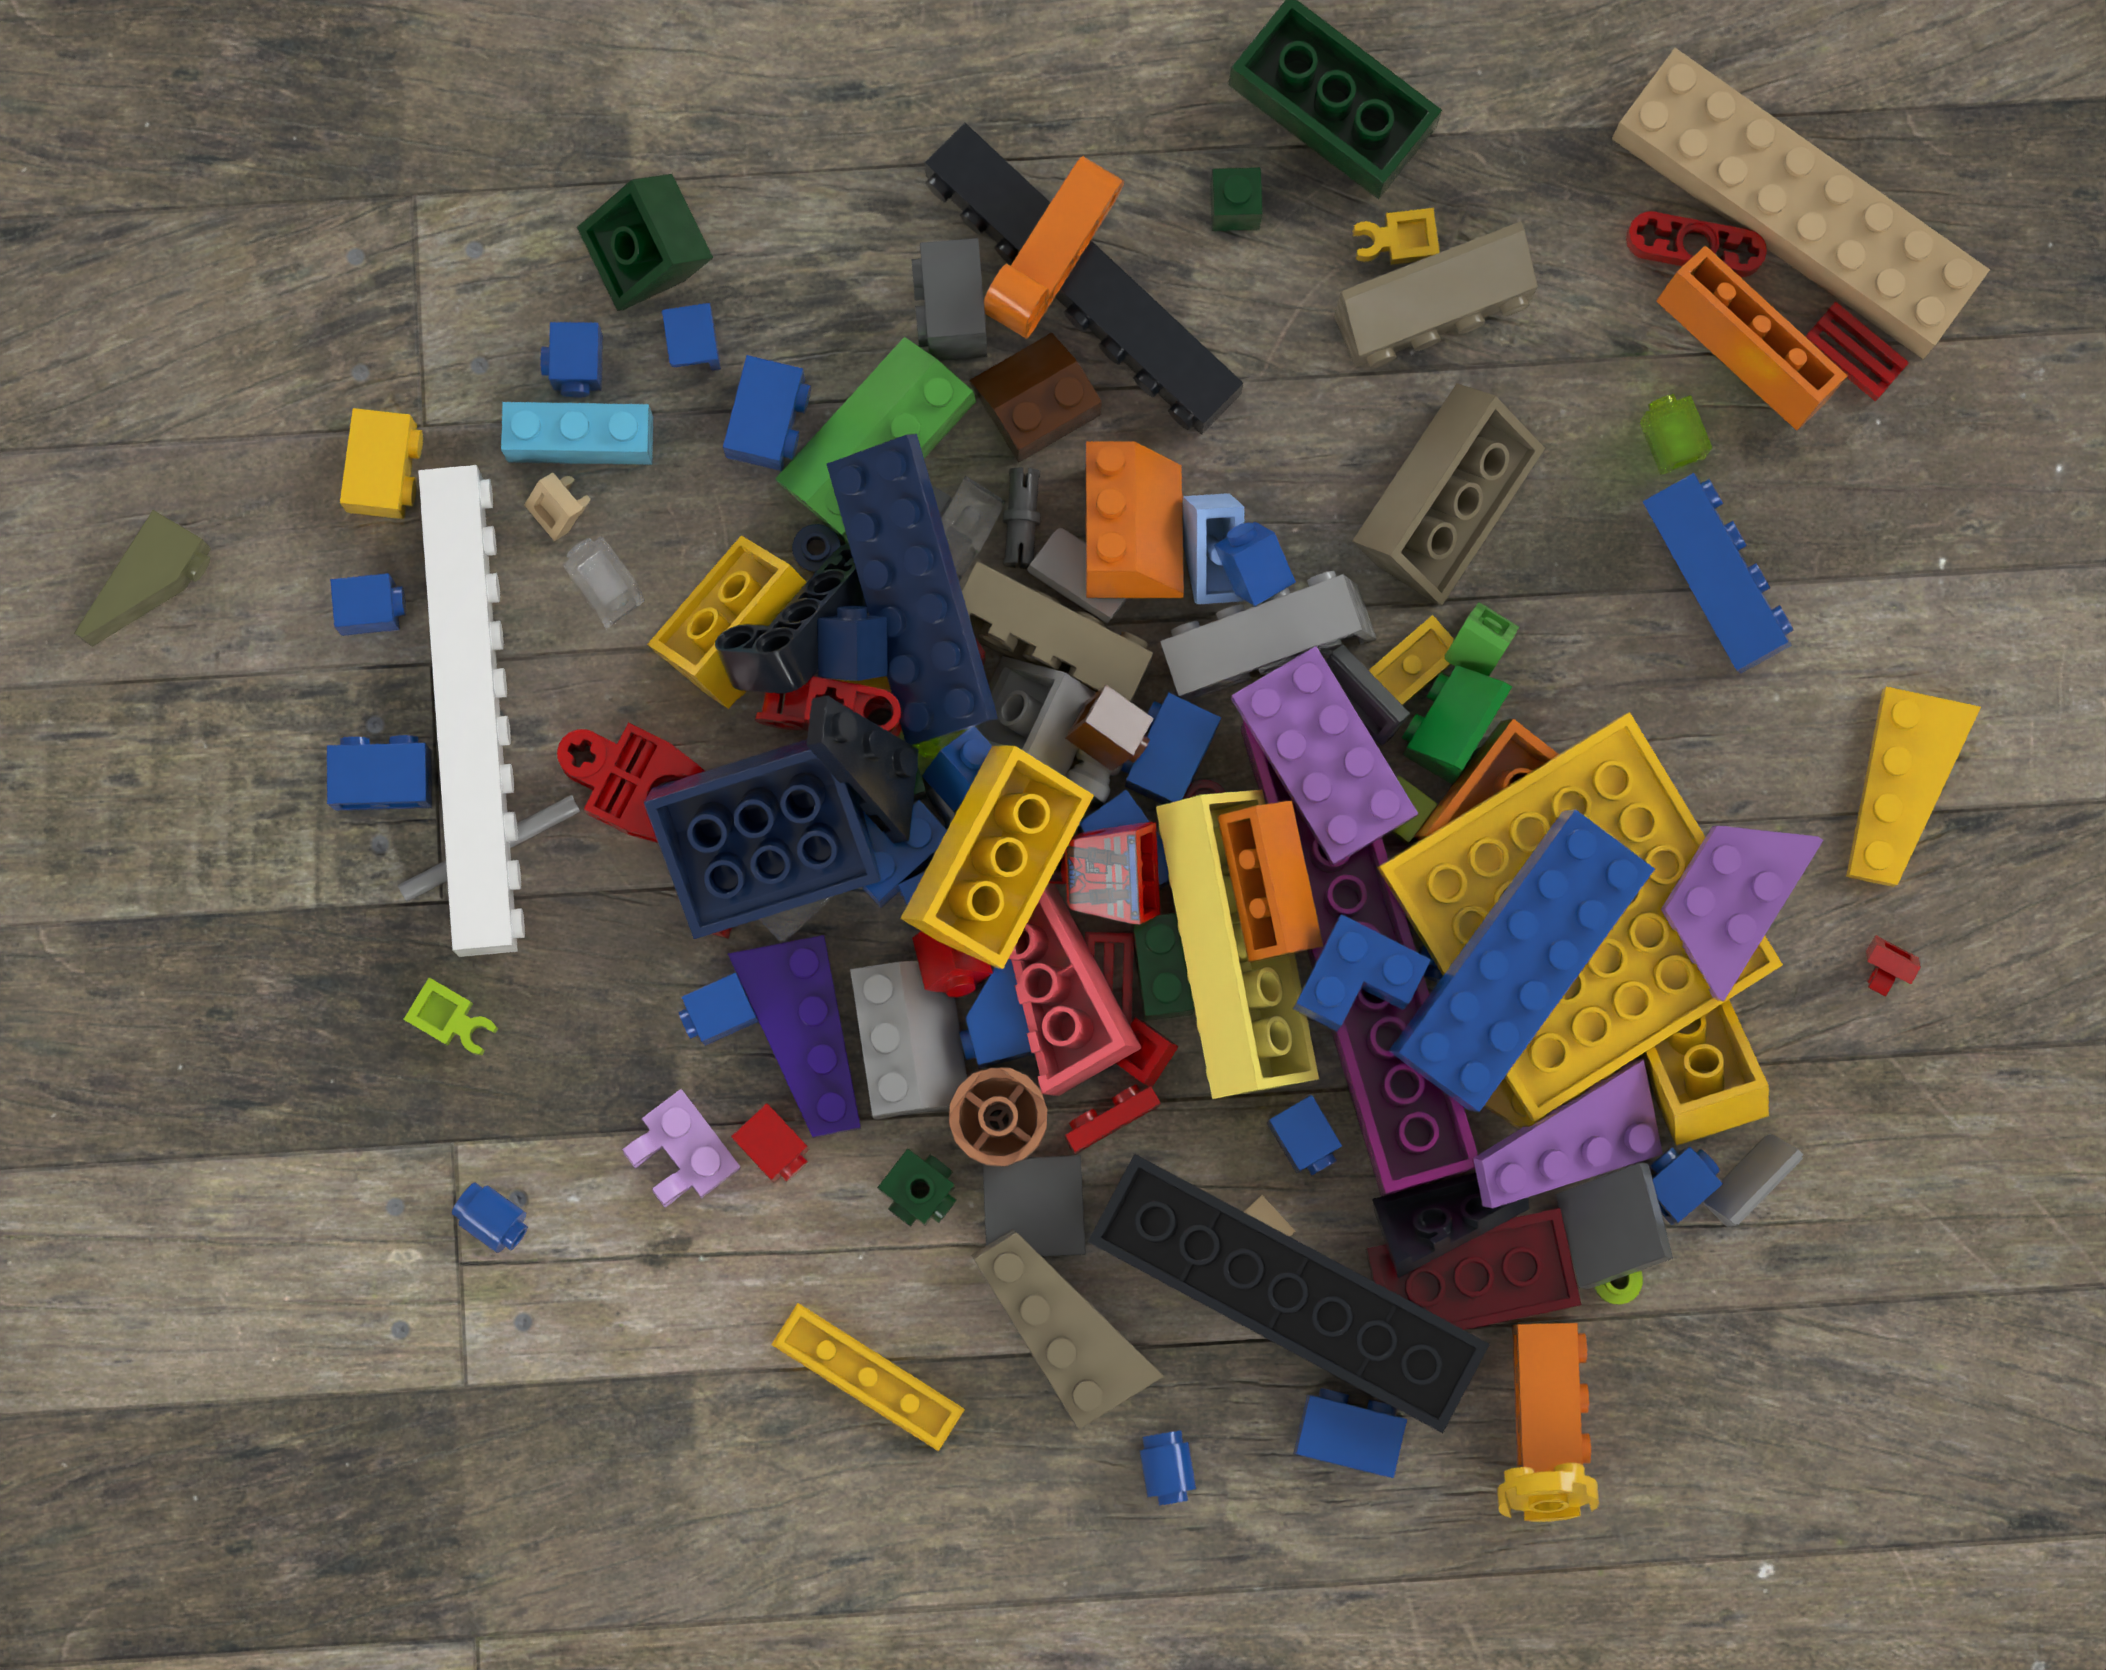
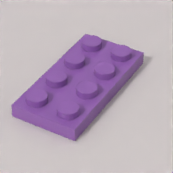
[1231,646,1418,866]

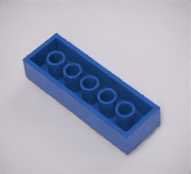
[1389,809,1655,1112]

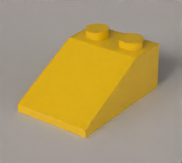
[1641,1000,1769,1146]

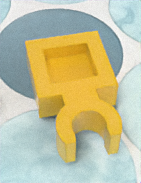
[1352,208,1440,265]

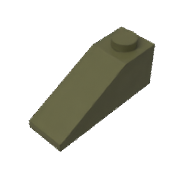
[74,510,211,647]

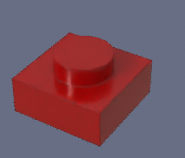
[1116,1017,1179,1087]

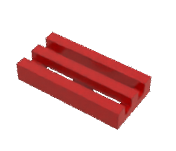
[1805,301,1909,402]
[1085,932,1134,1025]

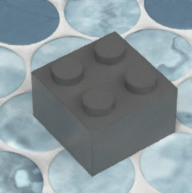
[911,238,987,361]

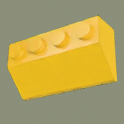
[900,746,1094,969]

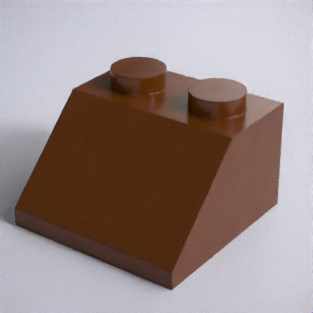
[969,332,1102,463]

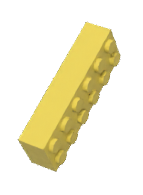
[1156,789,1319,1099]

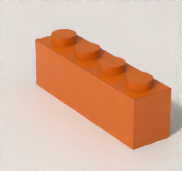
[1656,245,1848,431]

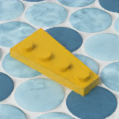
[1846,686,1981,887]

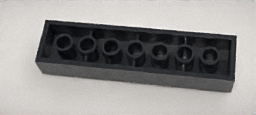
[1088,1154,1490,1433]

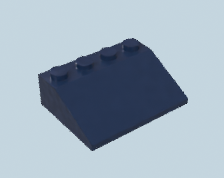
[644,739,881,939]

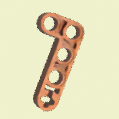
[984,156,1125,339]

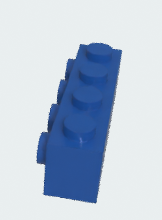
[1643,473,1794,674]

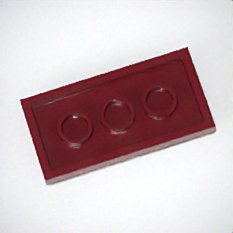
[1366,1208,1582,1330]

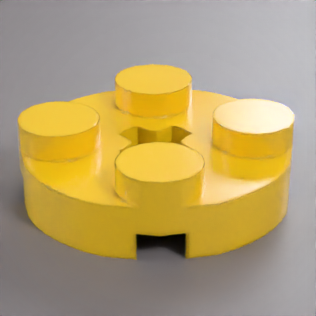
[1497,1463,1599,1522]

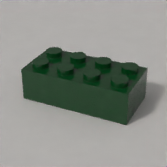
[1228,0,1442,199]

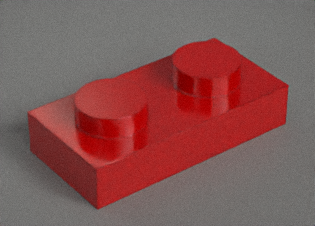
[1065,1084,1161,1155]

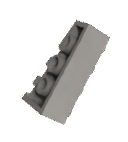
[1160,571,1377,700]

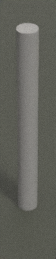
[398,795,581,902]

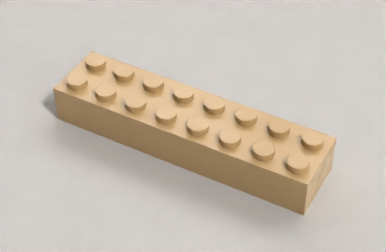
[1612,48,1990,359]

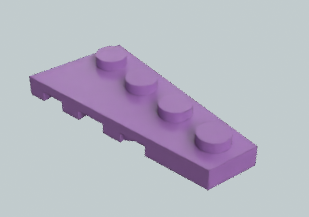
[1473,1058,1663,1208]

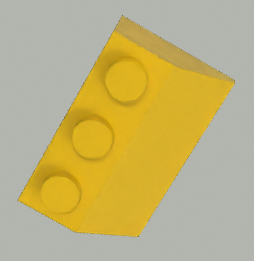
[647,535,807,709]

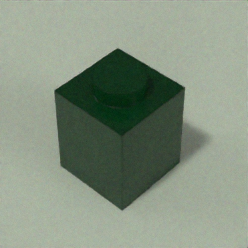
[1210,167,1263,231]

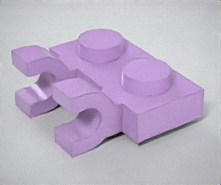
[622,1089,741,1208]

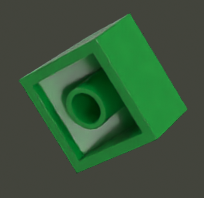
[1402,665,1512,785]

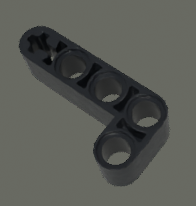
[715,543,868,693]

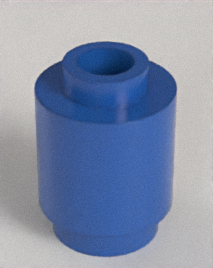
[452,1182,528,1253]
[1139,1430,1196,1506]

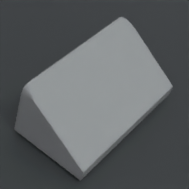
[1027,527,1128,623]
[1703,1134,1804,1227]

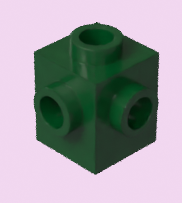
[877,1148,957,1227]

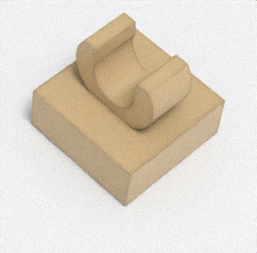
[524,472,591,541]

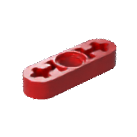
[1626,211,1767,277]

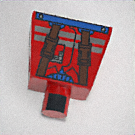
[1048,822,1160,924]

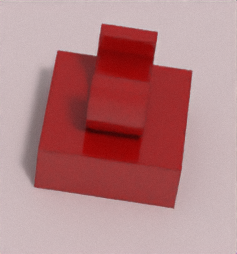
[1866,935,1921,997]

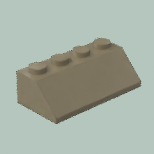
[1334,221,1538,369]
[1352,383,1545,606]

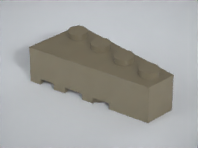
[962,561,1153,702]
[971,1229,1164,1430]

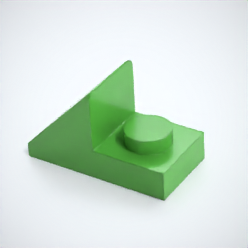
[1445,602,1520,676]

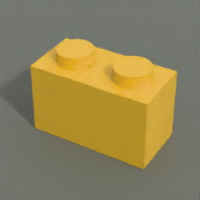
[340,408,423,519]

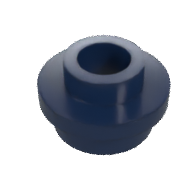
[792,524,841,573]

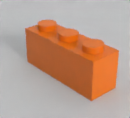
[1217,801,1323,962]
[1512,1323,1591,1473]

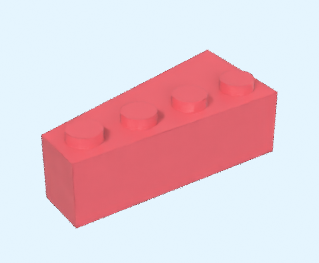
[1009,884,1142,1096]

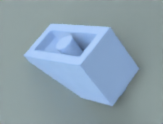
[1183,493,1244,604]

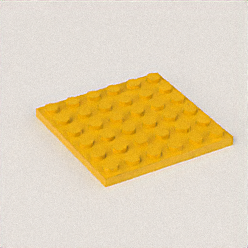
[1377,712,1783,1121]

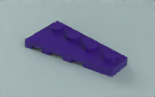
[728,935,861,1138]

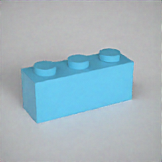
[501,402,653,465]

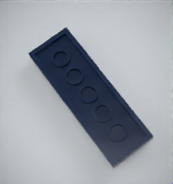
[826,434,998,746]

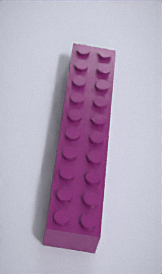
[1240,720,1478,1196]

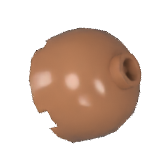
[949,1067,1048,1167]

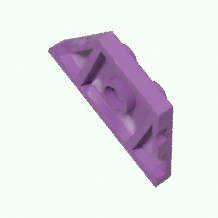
[1661,826,1823,1001]

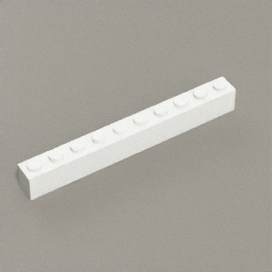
[418,465,525,957]

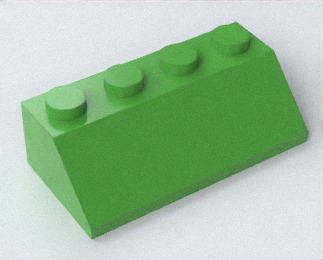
[775,337,976,543]

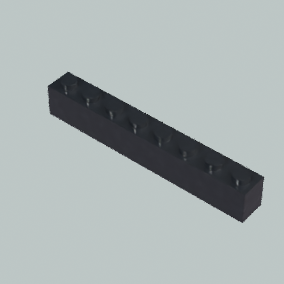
[925,122,1244,435]

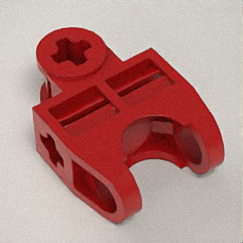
[755,676,902,737]
[557,722,705,843]

